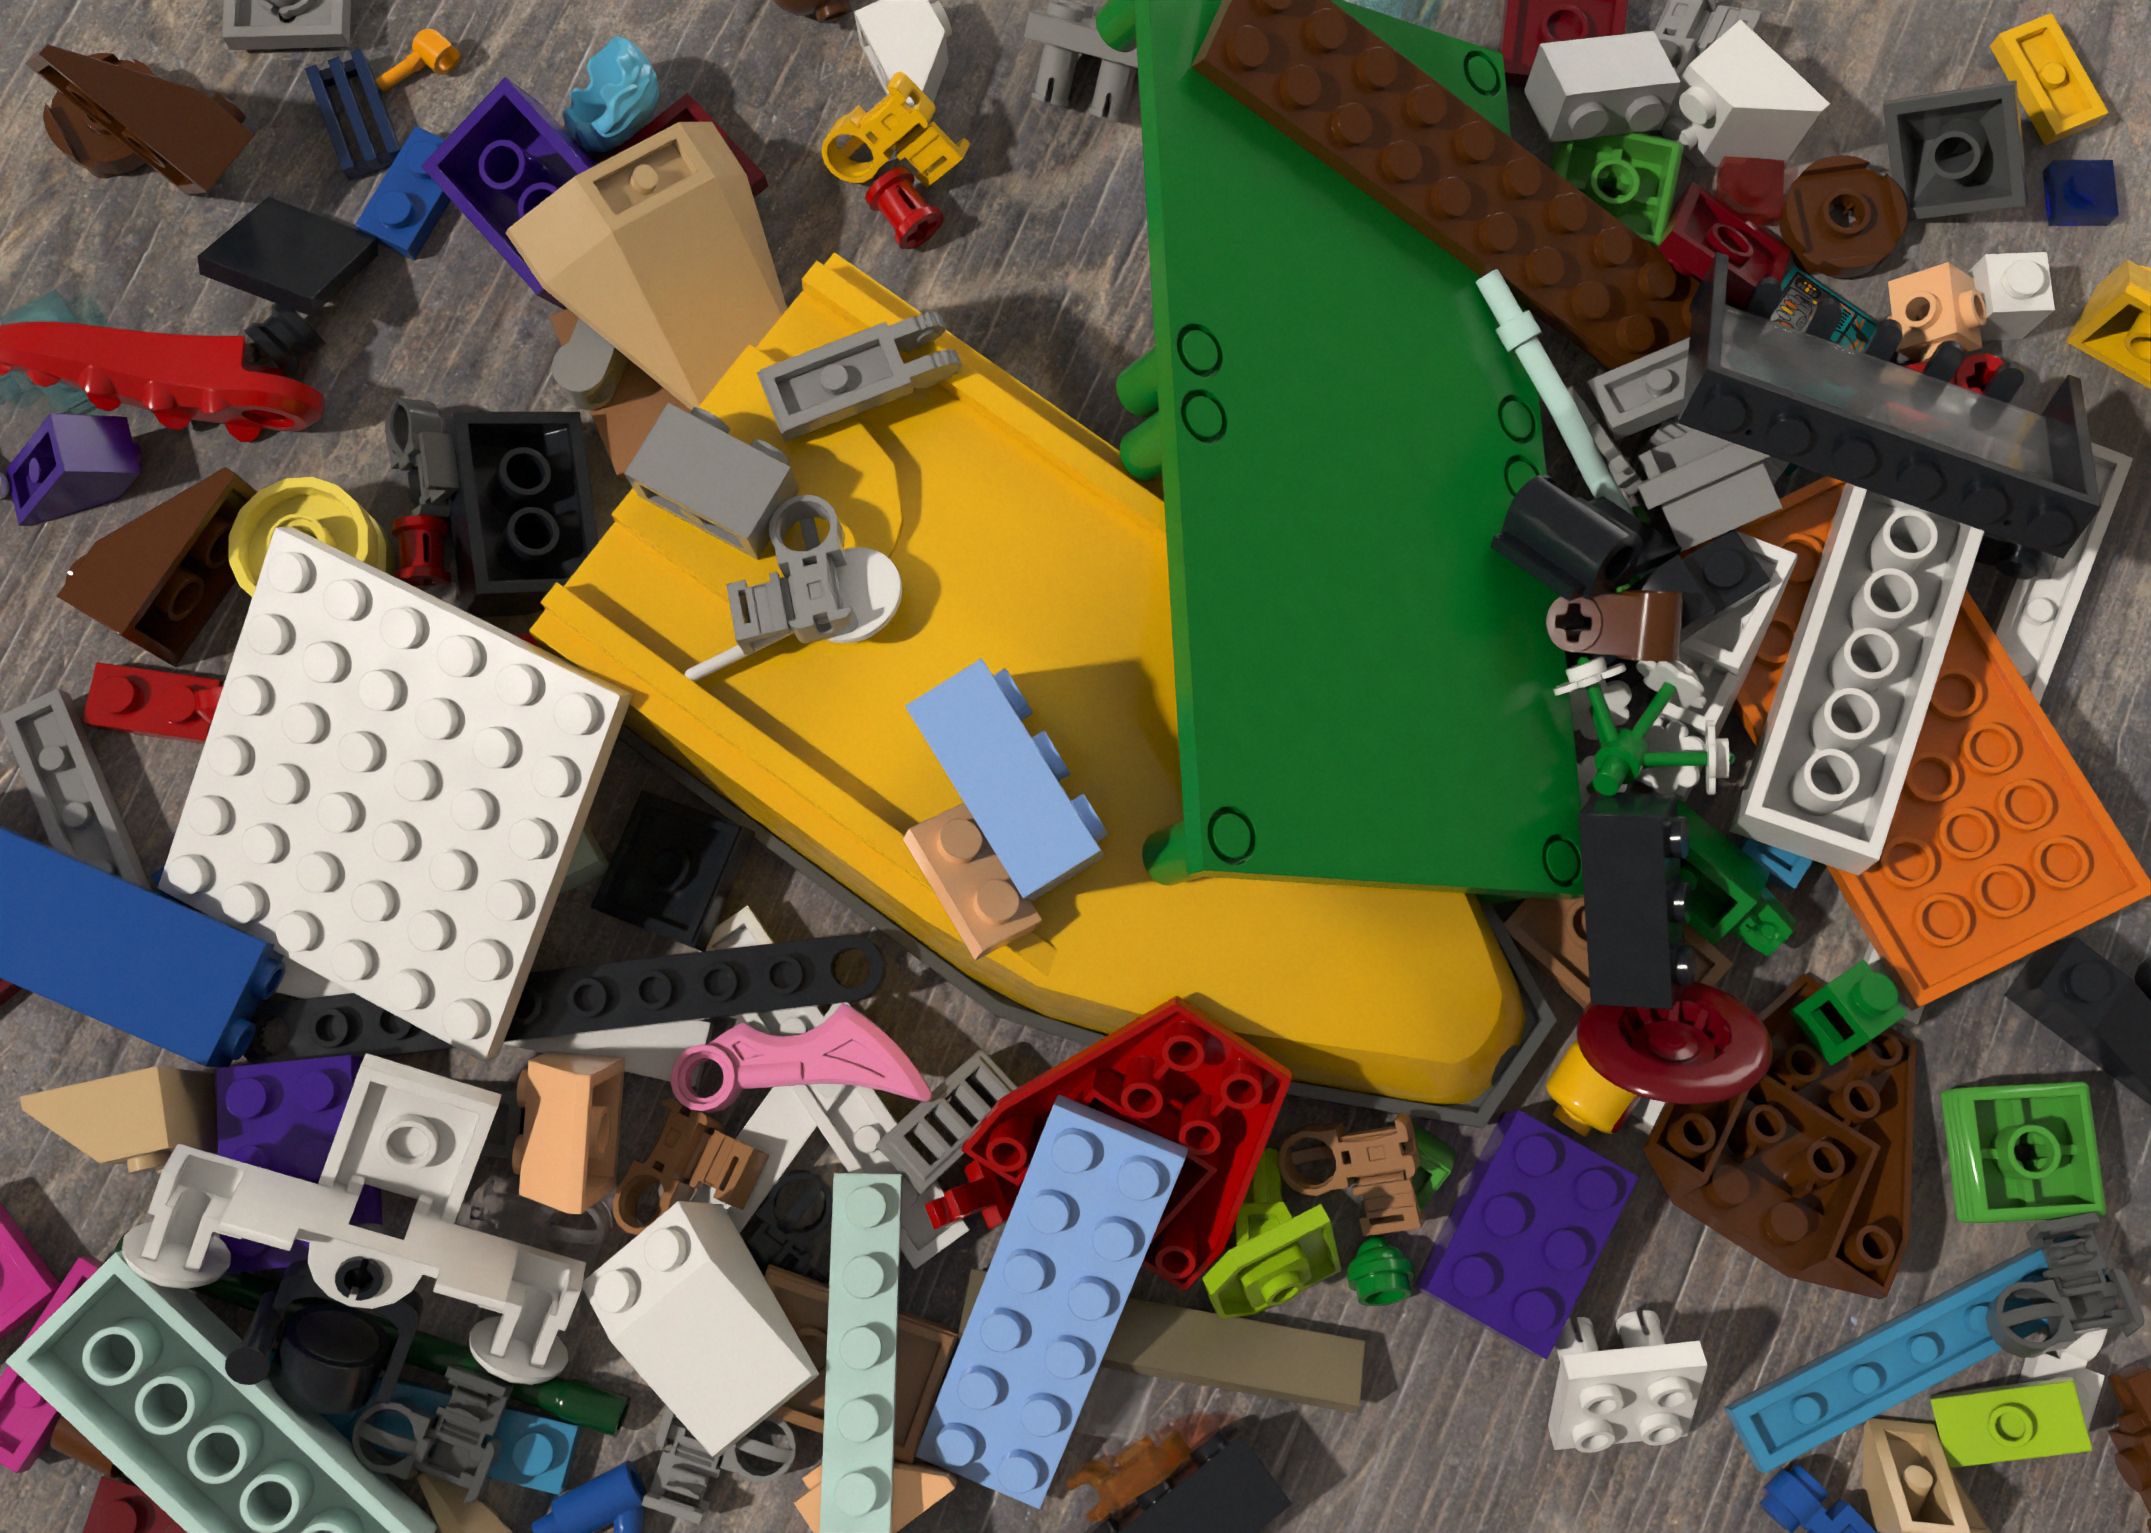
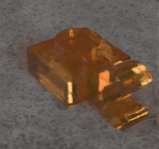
[1066,1428,1192,1522]

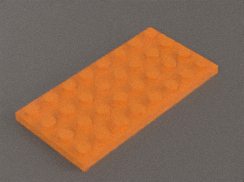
[1679,476,2151,1011]

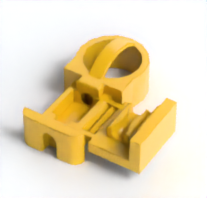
[821,72,970,188]

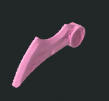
[670,1003,933,1113]

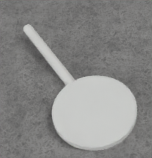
[685,547,903,682]

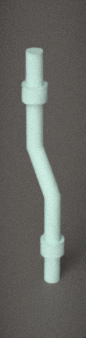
[1475,269,1659,578]

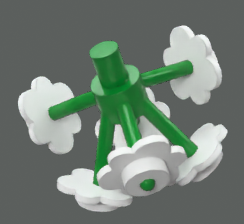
[1553,656,1735,809]

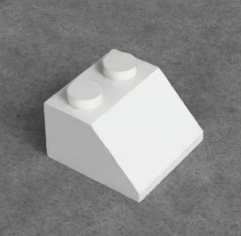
[1659,19,1830,171]

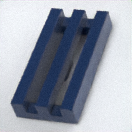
[305,48,401,180]

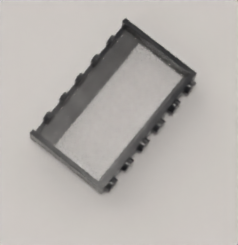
[1678,252,2101,559]

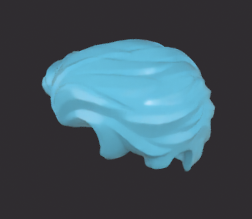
[562,36,659,153]

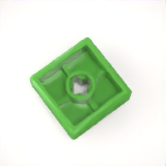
[1550,132,1684,249]
[1941,1082,2106,1223]

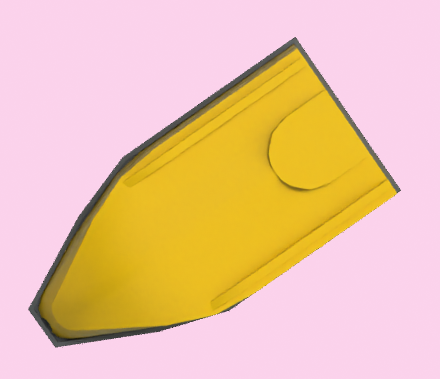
[529,252,1557,1128]

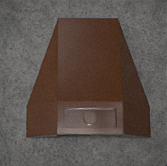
[1643,974,1917,1299]

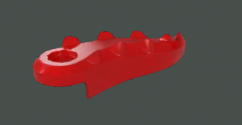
[0,321,325,442]

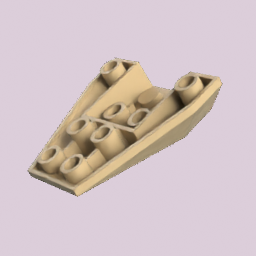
[506,122,787,411]

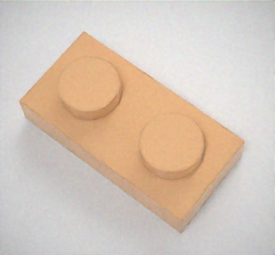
[903,803,1042,960]

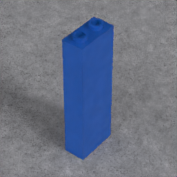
[0,825,286,1068]

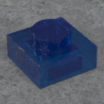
[2042,160,2119,226]

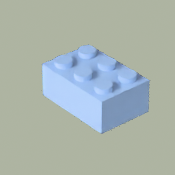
[905,658,1109,901]

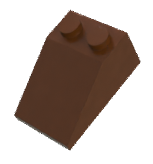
[25,44,255,195]
[57,467,257,667]

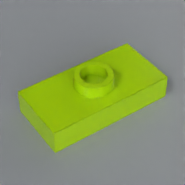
[1930,1376,2093,1468]

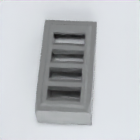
[876,1050,1018,1195]

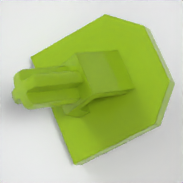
[1202,1147,1342,1319]

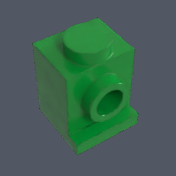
[1789,959,1907,1066]

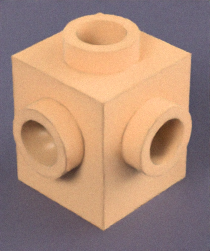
[1886,262,1987,363]

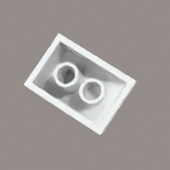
[582,1201,820,1457]

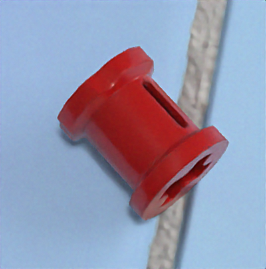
[865,167,944,250]
[391,515,451,592]

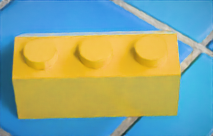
[2065,259,2151,389]

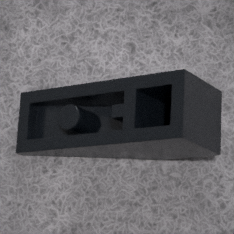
[2004,937,2151,1106]

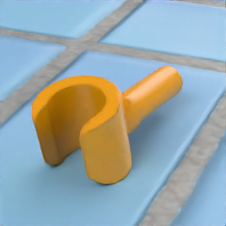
[375,29,461,92]

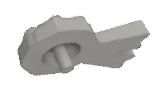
[1567,385,1643,497]

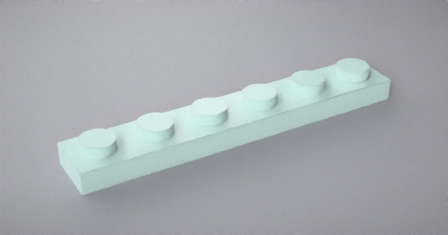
[819,1173,903,1533]

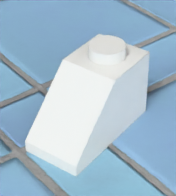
[854,0,952,107]

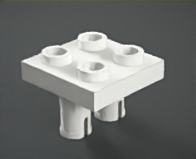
[1548,1310,1708,1453]

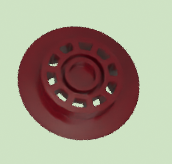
[1577,981,1773,1104]

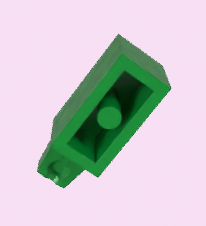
[1677,798,1797,956]

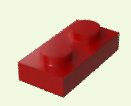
[82,662,224,744]

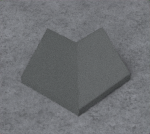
[1883,80,2029,221]

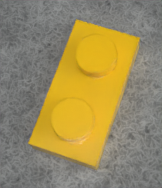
[1989,12,2109,146]

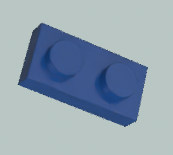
[355,126,451,261]

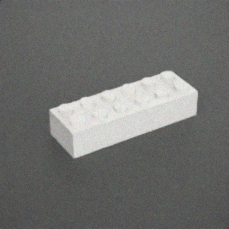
[1729,483,1984,876]

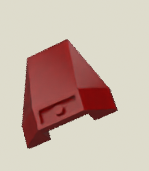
[961,996,1292,1292]

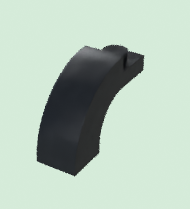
[1565,529,1771,688]

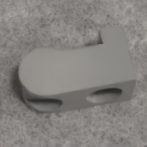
[552,317,629,410]

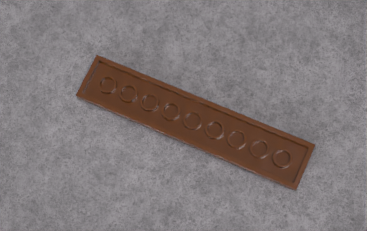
[1191,0,1726,370]

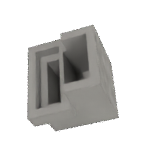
[1637,429,1783,552]

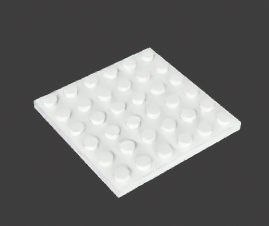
[158,527,633,1063]

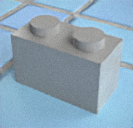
[1524,31,1681,143]
[624,402,799,560]

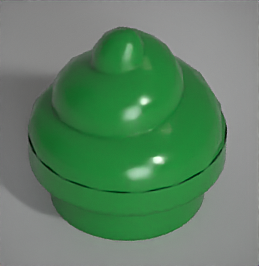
[1347,1235,1415,1306]

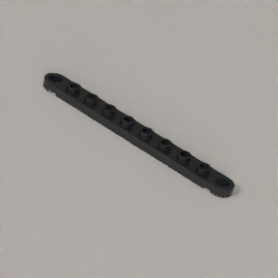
[244,934,887,1064]

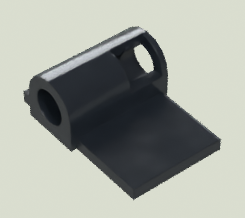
[1490,474,1682,602]

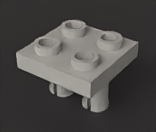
[1024,0,1138,122]

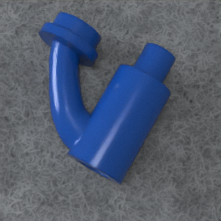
[532,1460,647,1533]

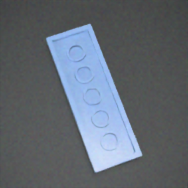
[915,1094,1188,1509]

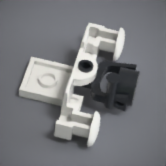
[122,1053,586,1415]

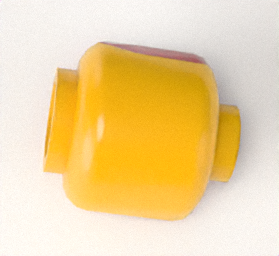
[1546,1041,1641,1137]

